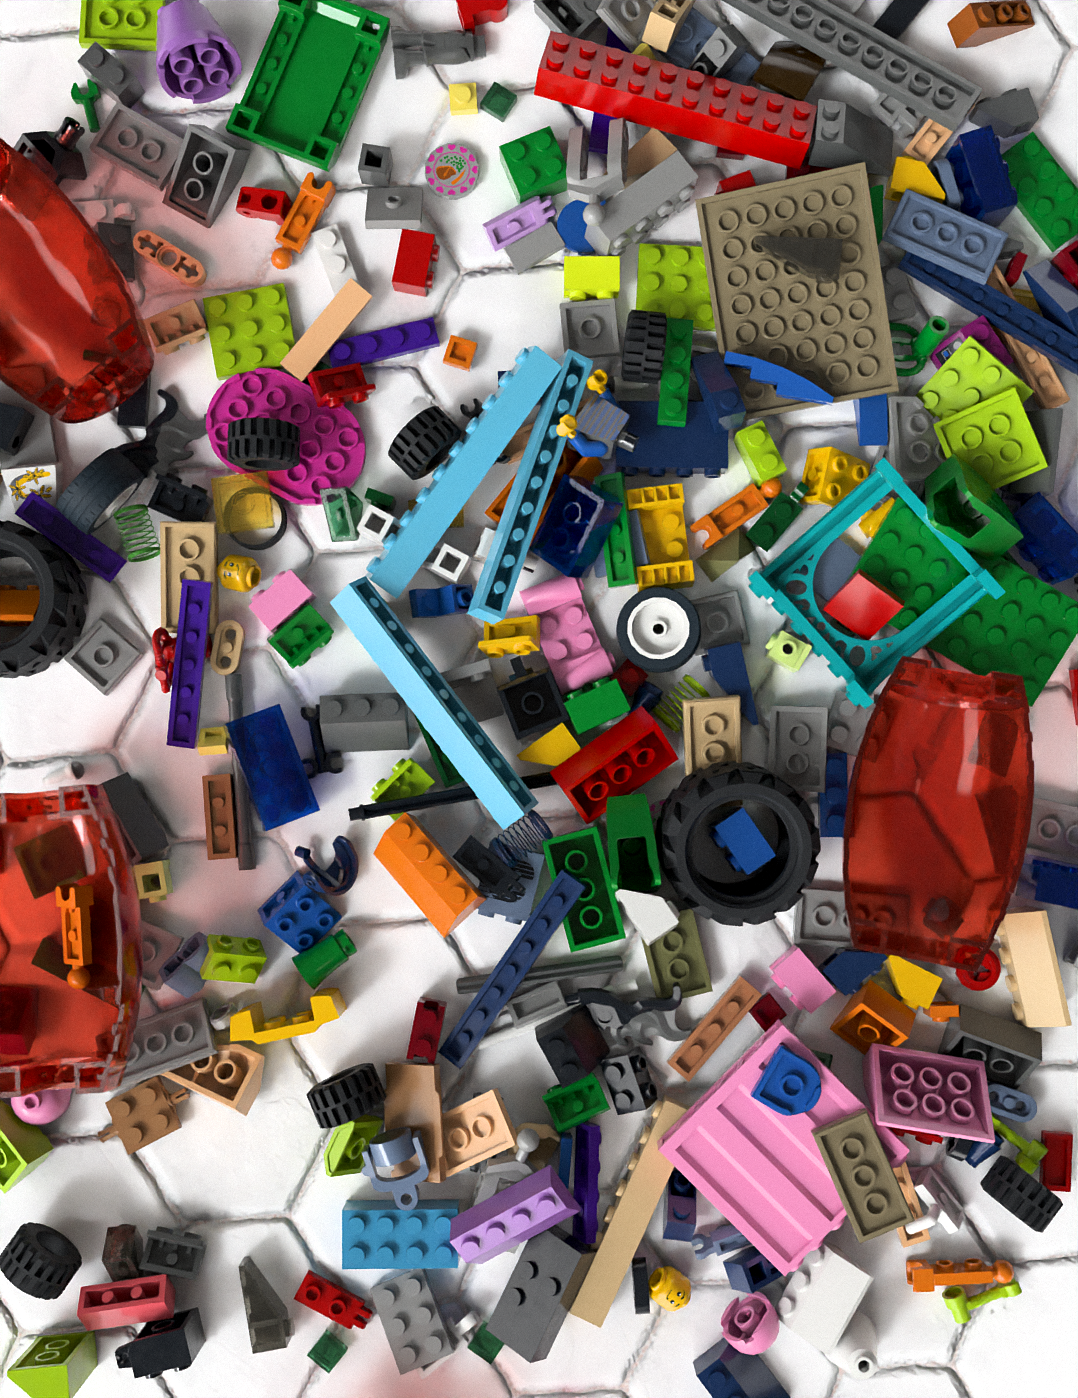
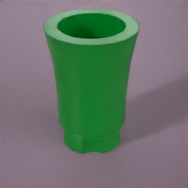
[292,929,358,990]

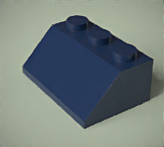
[693,1338,791,1398]

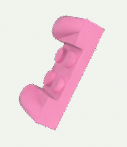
[519,571,617,696]

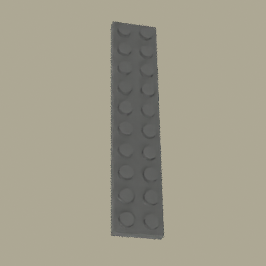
[722,0,983,132]

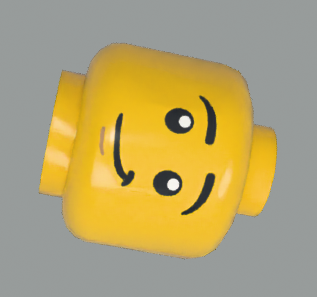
[217,554,261,592]
[648,1266,691,1311]

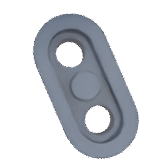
[931,158,963,211]
[987,1081,1037,1123]

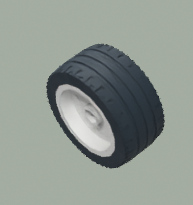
[56,448,145,535]
[616,587,701,673]

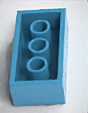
[342,1199,460,1270]

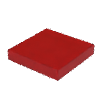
[823,569,905,640]

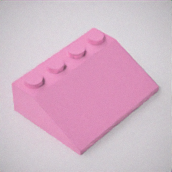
[862,1043,995,1143]

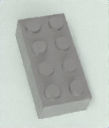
[584,151,699,257]

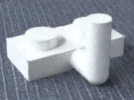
[905,1167,966,1235]

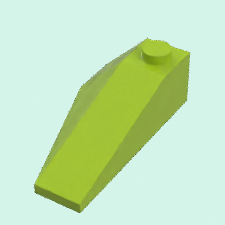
[0,1099,54,1194]

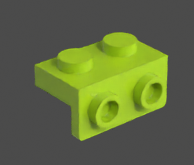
[370,758,436,821]
[199,934,267,984]

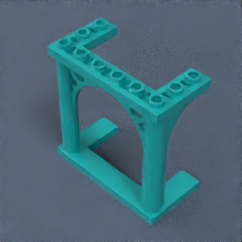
[748,458,1006,709]

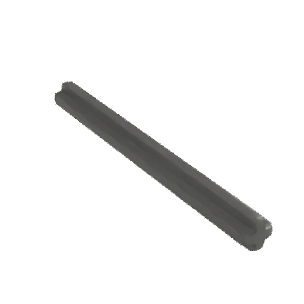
[456,955,623,994]

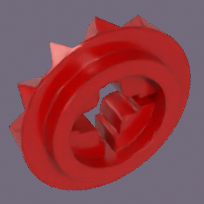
[954,945,1001,991]

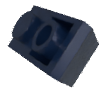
[818,948,888,996]
[662,1169,696,1242]

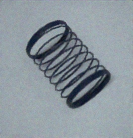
[492,809,553,868]

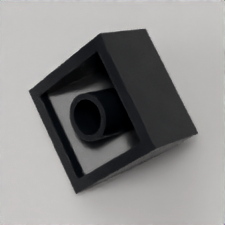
[535,1004,611,1088]

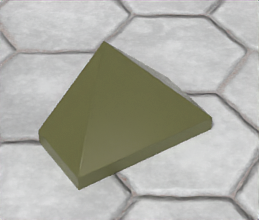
[695,527,756,582]

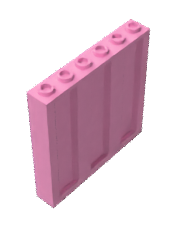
[657,1019,910,1276]

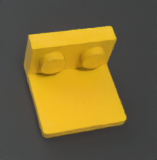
[798,446,871,508]

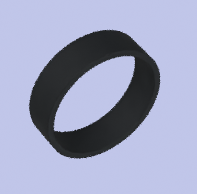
[223,487,287,550]

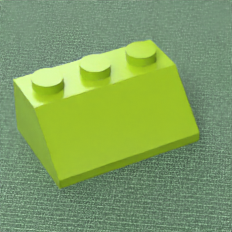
[7,1331,98,1398]

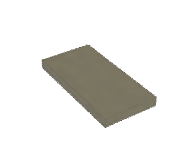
[810,1108,915,1244]

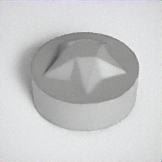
[209,1003,239,1030]

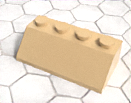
[993,905,1072,1027]

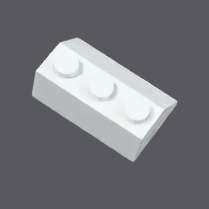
[615,889,680,946]
[775,1240,874,1355]

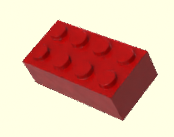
[550,706,679,825]

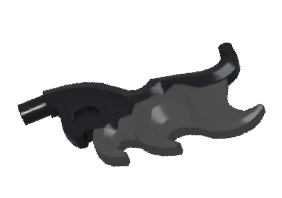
[115,389,208,479]
[565,982,692,1046]

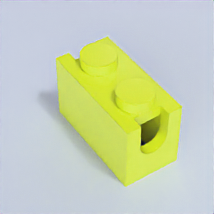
[564,256,620,302]

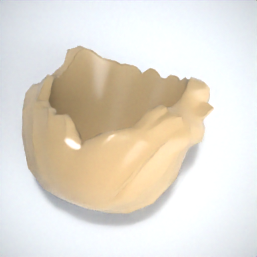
[507,1122,561,1170]

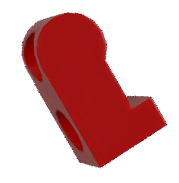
[456,0,508,35]
[235,186,293,225]

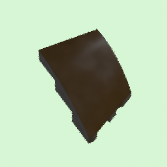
[753,42,827,101]

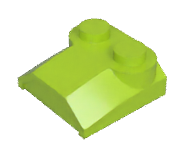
[323,1114,384,1177]

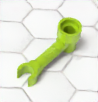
[991,1112,1048,1175]
[942,1278,1022,1324]

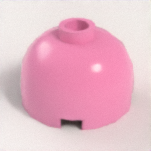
[11,1066,72,1126]
[721,1292,780,1355]

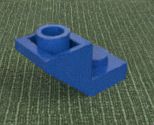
[409,584,473,618]

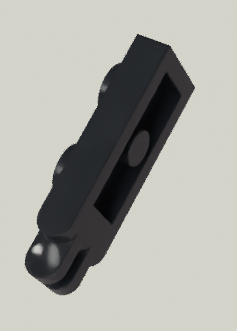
[452,835,526,902]

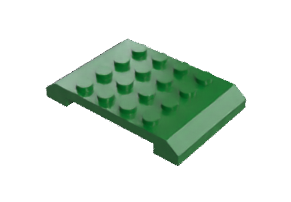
[225,0,391,172]

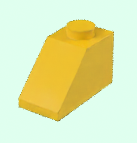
[884,156,946,204]
[516,723,581,766]
[883,951,943,1010]

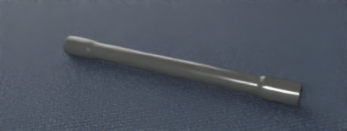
[225,674,256,871]

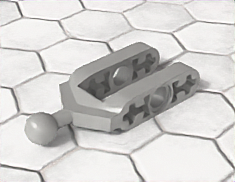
[566,117,629,227]
[467,1128,540,1254]

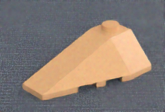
[160,1044,265,1116]

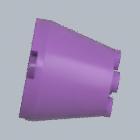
[156,0,242,104]

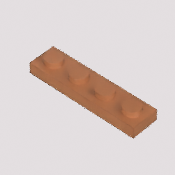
[666,975,762,1082]

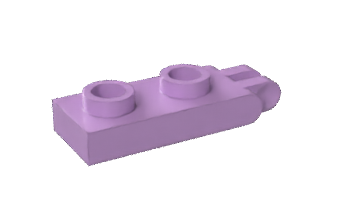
[482,196,557,252]

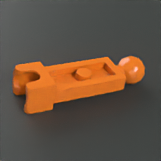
[271,172,336,270]
[690,477,782,550]
[56,883,94,989]
[906,1258,1015,1292]

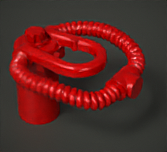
[152,627,213,694]

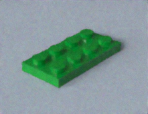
[986,132,1078,253]

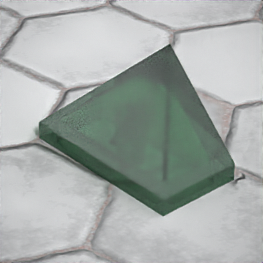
[320,486,364,542]

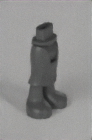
[391,26,486,80]

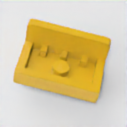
[478,615,540,658]

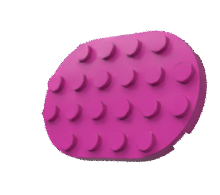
[206,368,366,506]

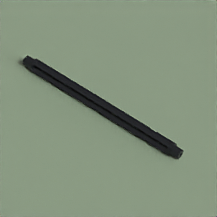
[348,772,559,821]

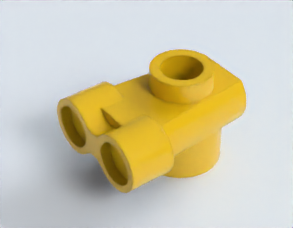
[858,497,894,538]

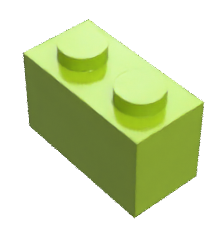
[733,420,787,489]

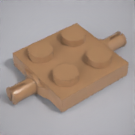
[98,1075,190,1155]

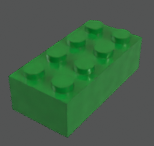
[541,825,626,953]

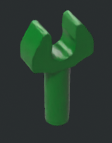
[71,79,101,133]

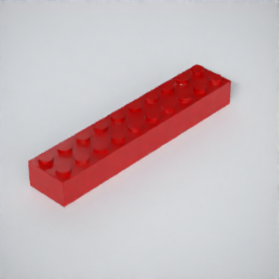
[534,31,817,170]

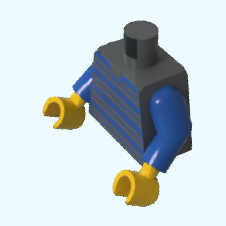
[556,369,639,460]

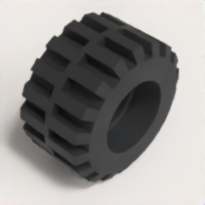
[621,309,667,384]
[388,406,462,480]
[227,417,300,471]
[306,1063,387,1129]
[980,1155,1063,1233]
[0,1222,82,1300]

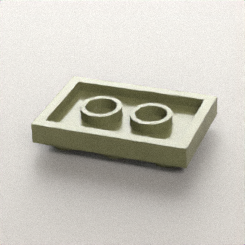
[640,908,713,999]

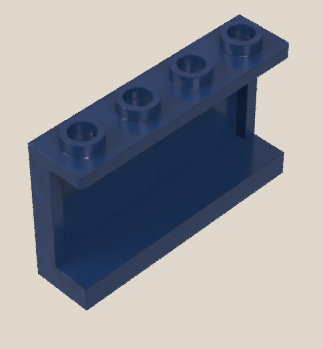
[615,400,729,478]

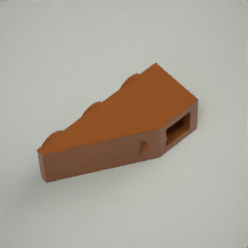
[947,0,1035,48]

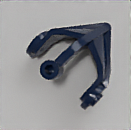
[294,835,359,896]

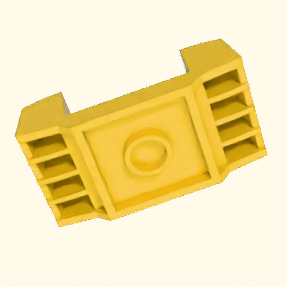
[626,483,695,592]
[230,987,347,1044]

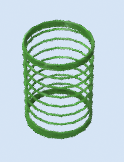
[113,504,160,562]

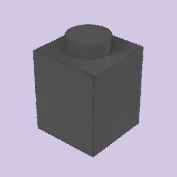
[358,143,393,188]

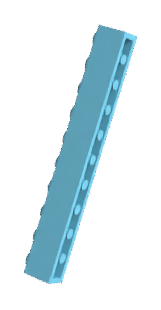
[366,346,562,599]
[467,349,594,624]
[330,576,539,830]

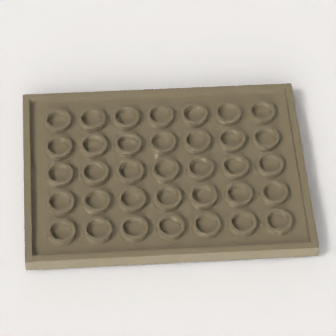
[695,162,899,421]

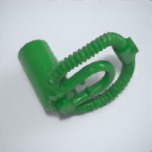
[889,316,950,377]

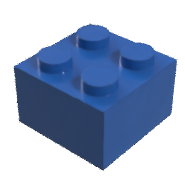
[708,807,776,875]

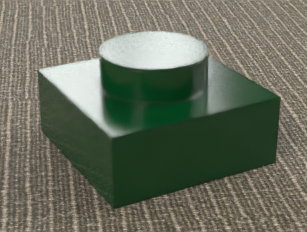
[364,487,397,512]

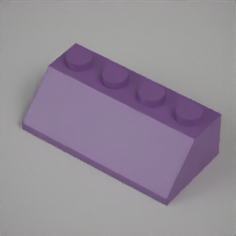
[450,1165,581,1264]

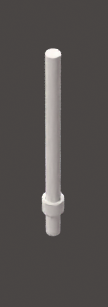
[478,979,638,1050]

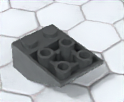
[533,0,603,40]

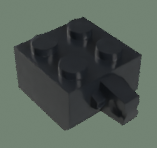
[496,656,569,741]
[115,1307,206,1379]

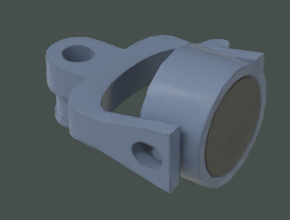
[362,1127,430,1211]

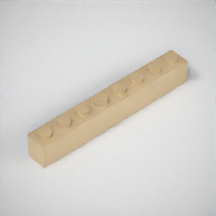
[569,1094,691,1328]

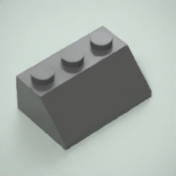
[999,408,1063,504]
[319,692,410,753]
[78,772,169,876]
[937,1004,1042,1089]

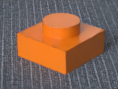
[443,335,478,372]
[923,1001,959,1022]

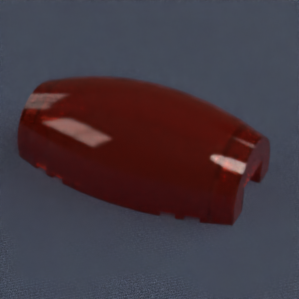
[0,138,155,424]
[842,656,1034,972]
[0,784,144,1098]

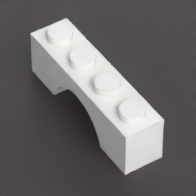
[357,504,471,584]

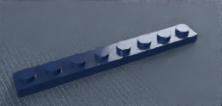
[897,251,1078,376]
[438,868,588,1069]

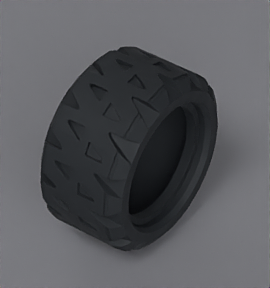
[0,520,88,679]
[655,761,821,927]

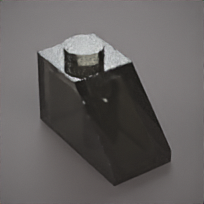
[101,1224,145,1282]

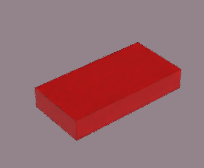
[1039,1130,1073,1192]

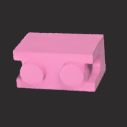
[248,569,317,633]
[769,945,836,1014]

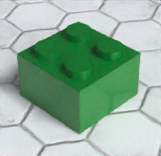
[499,126,567,205]
[564,677,631,736]

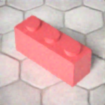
[77,1274,176,1331]

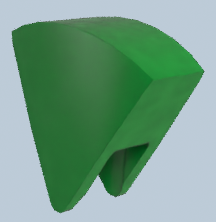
[924,454,1024,561]
[606,793,661,894]

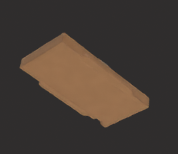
[384,1061,446,1183]

